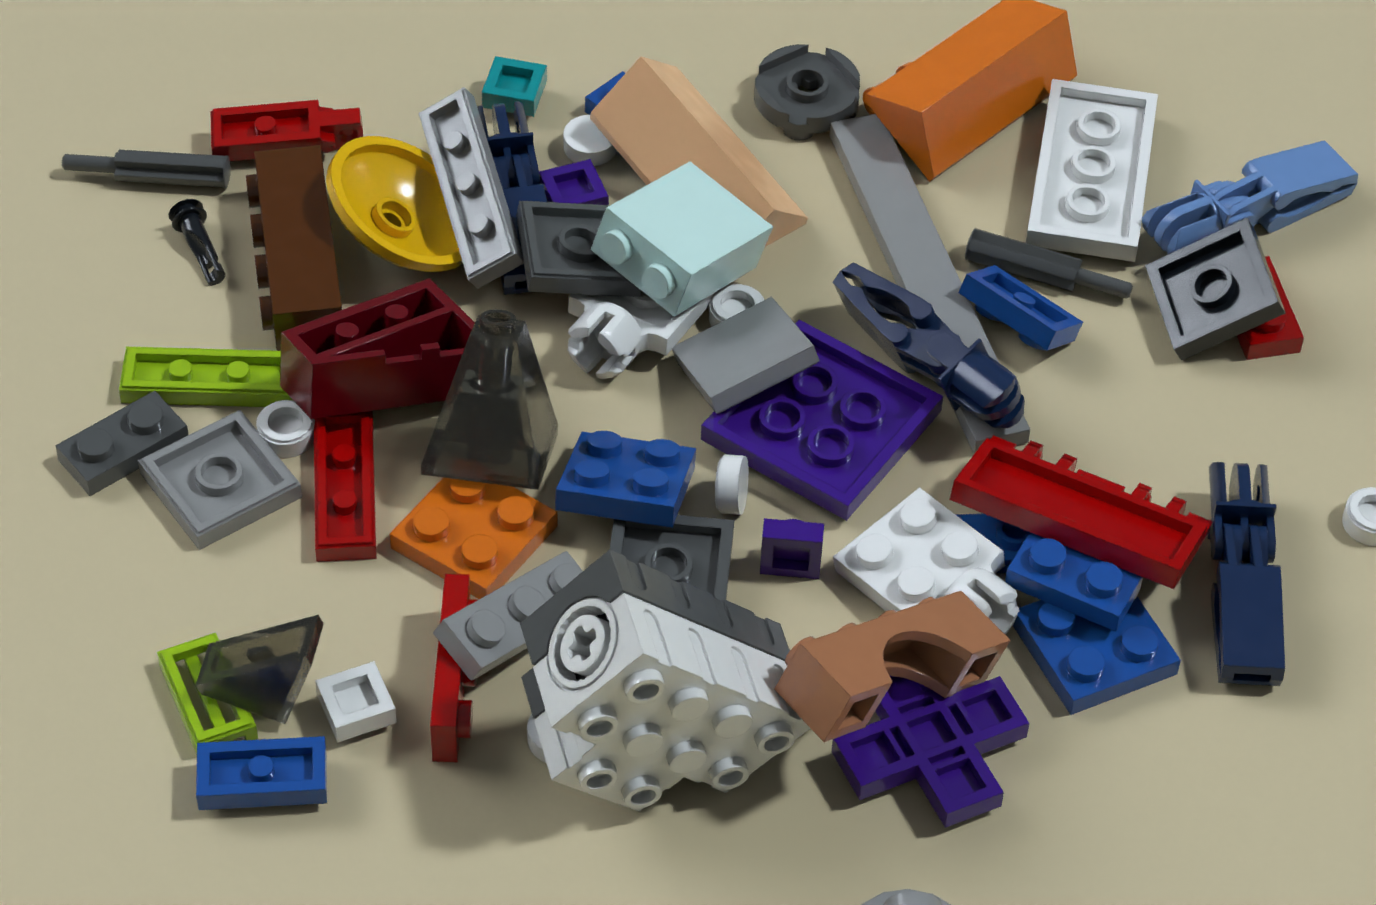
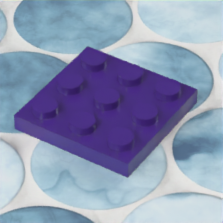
[701,320,943,521]

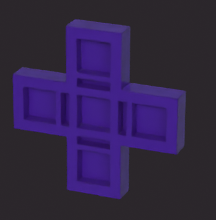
[831,676,1029,828]

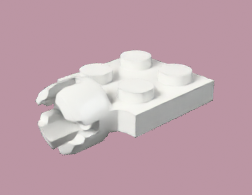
[568,291,717,379]
[833,487,1019,634]

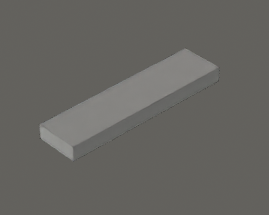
[419,87,524,289]

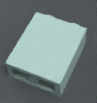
[590,161,774,317]

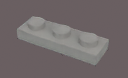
[433,551,583,681]

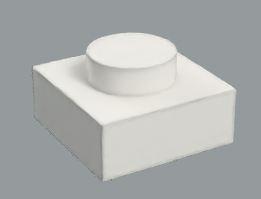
[315,661,397,743]

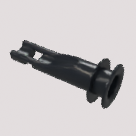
[168,199,226,285]

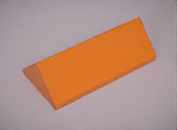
[863,0,1077,182]

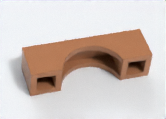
[774,591,1011,742]

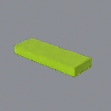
[119,346,293,407]

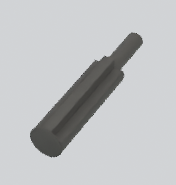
[62,149,231,188]
[965,228,1133,299]

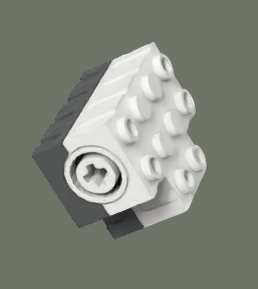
[520,549,810,812]

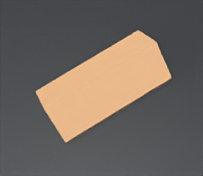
[590,56,808,247]

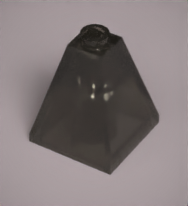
[421,309,558,490]

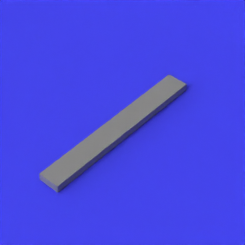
[829,114,1030,454]

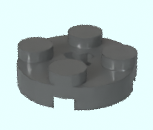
[754,44,860,140]

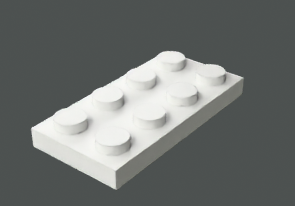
[1026,79,1158,262]

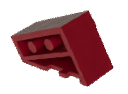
[280,278,494,419]

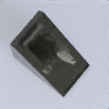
[195,615,324,724]

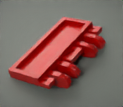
[949,435,1213,589]

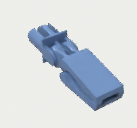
[1142,140,1358,254]

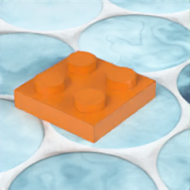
[390,458,558,599]

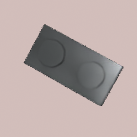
[55,391,189,496]

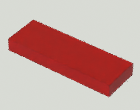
[314,411,377,562]

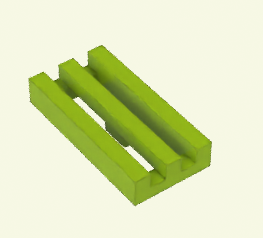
[157,633,258,755]

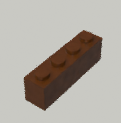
[246,145,342,351]

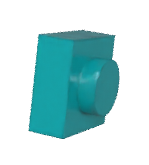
[482,56,547,117]

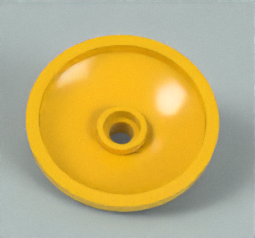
[326,136,463,272]

